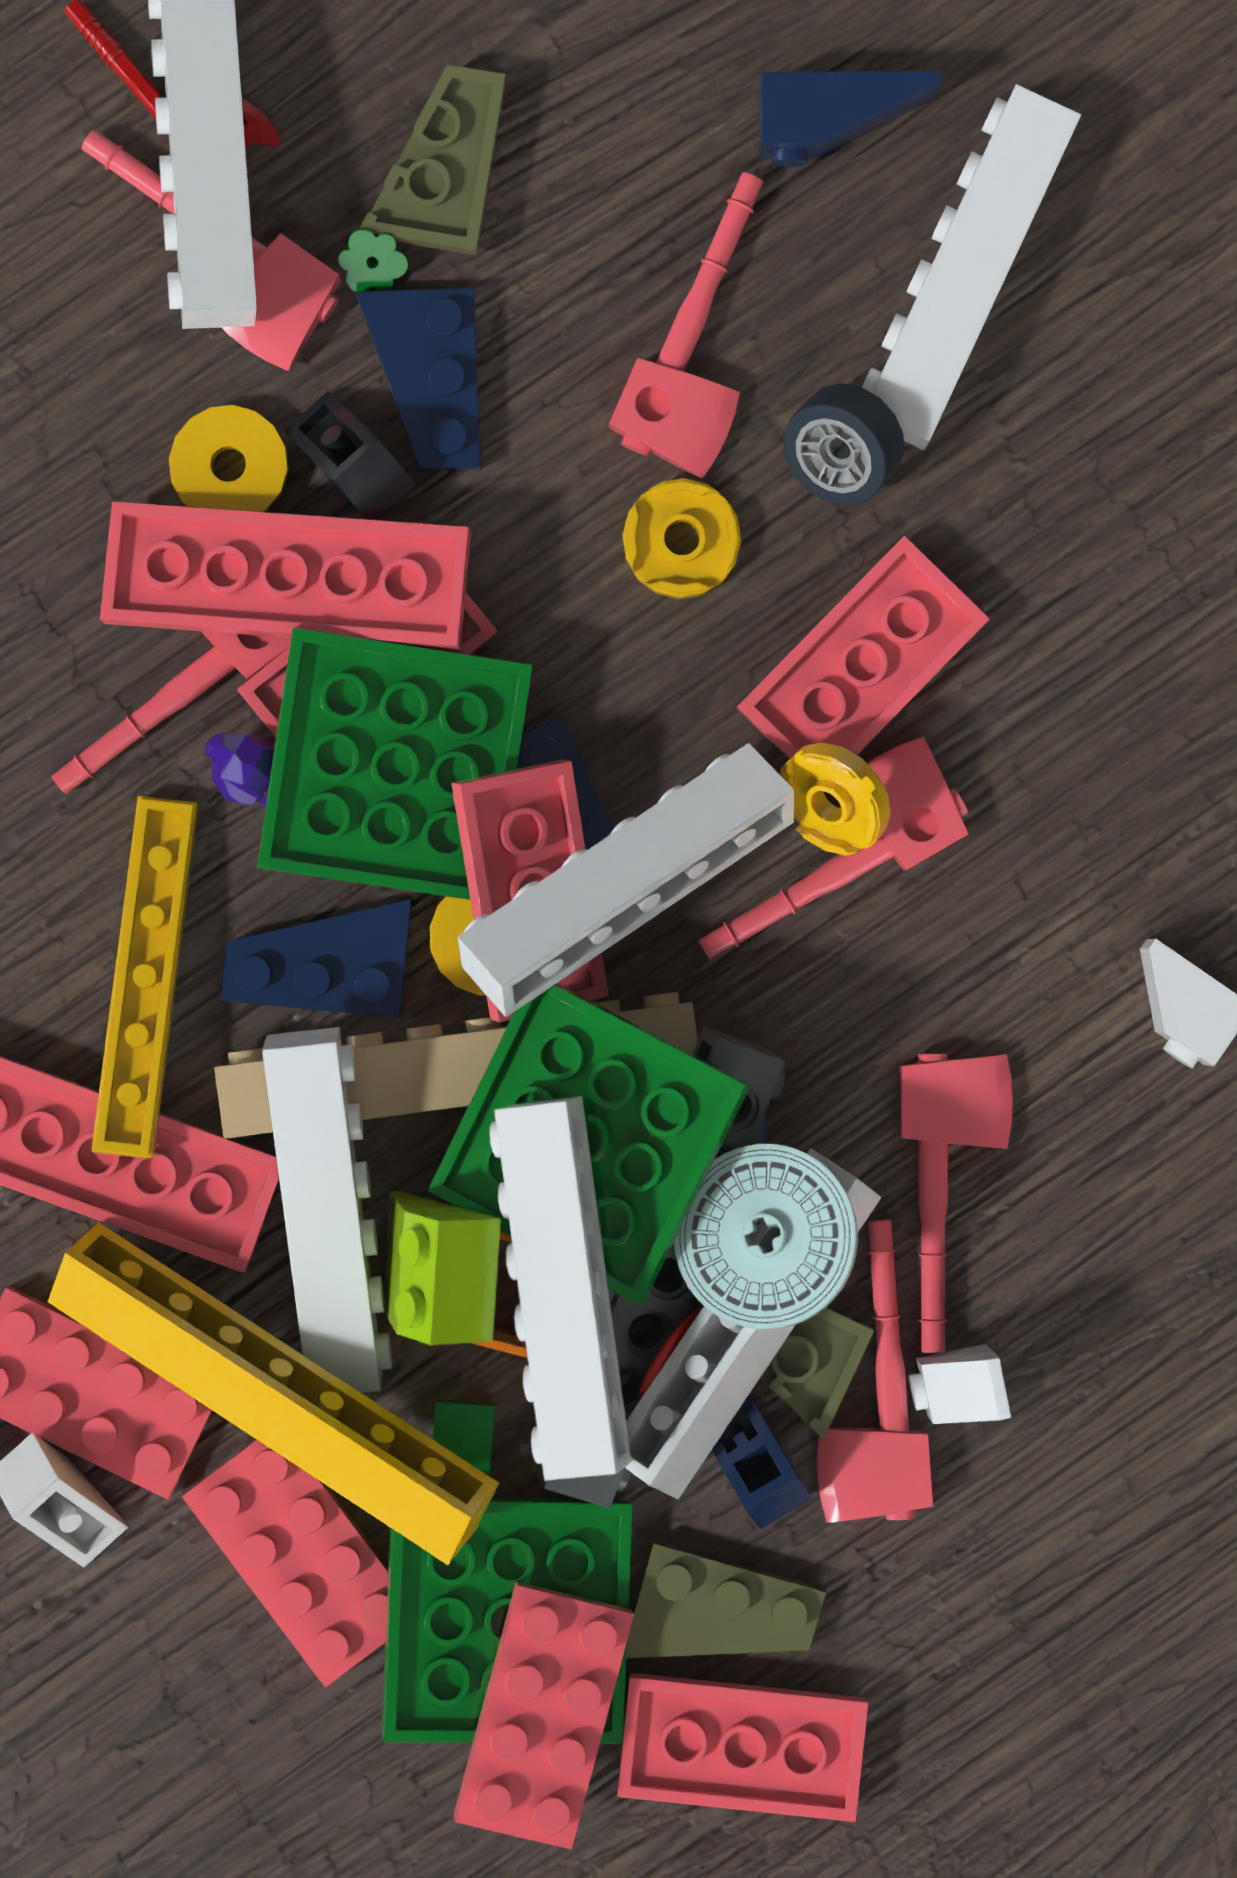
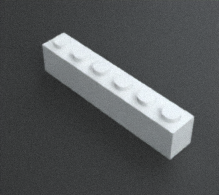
[148,0,257,329]
[862,84,1081,450]
[458,743,794,1017]
[262,1027,392,1393]
[490,1096,631,1480]
[625,1148,881,1499]

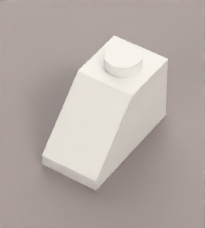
[1140,939,1237,1069]
[909,1344,1011,1424]
[0,1432,128,1567]

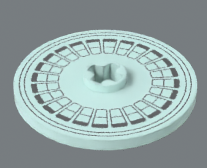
[674,1144,858,1329]

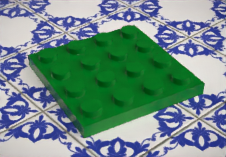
[257,628,533,900]
[428,983,751,1305]
[382,1498,633,1744]

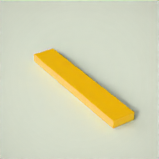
[91,796,199,1159]

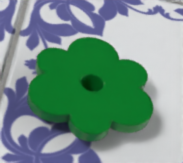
[338,228,408,292]

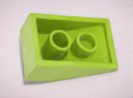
[384,1191,501,1345]

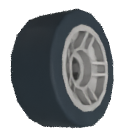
[783,383,904,506]

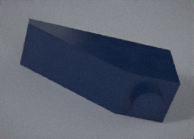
[758,71,942,167]
[712,1393,812,1529]

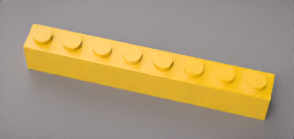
[48,1222,499,1565]

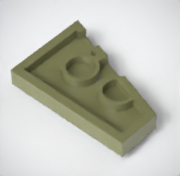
[360,64,507,256]
[695,1299,874,1439]
[626,1540,826,1658]

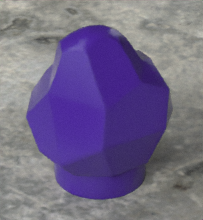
[205,733,276,807]

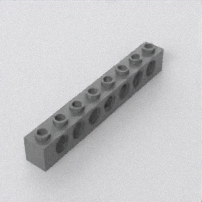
[531,1026,785,1508]

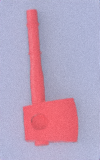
[81,130,341,371]
[609,172,764,479]
[51,631,291,794]
[698,737,968,960]
[899,1054,1013,1353]
[817,1219,933,1523]

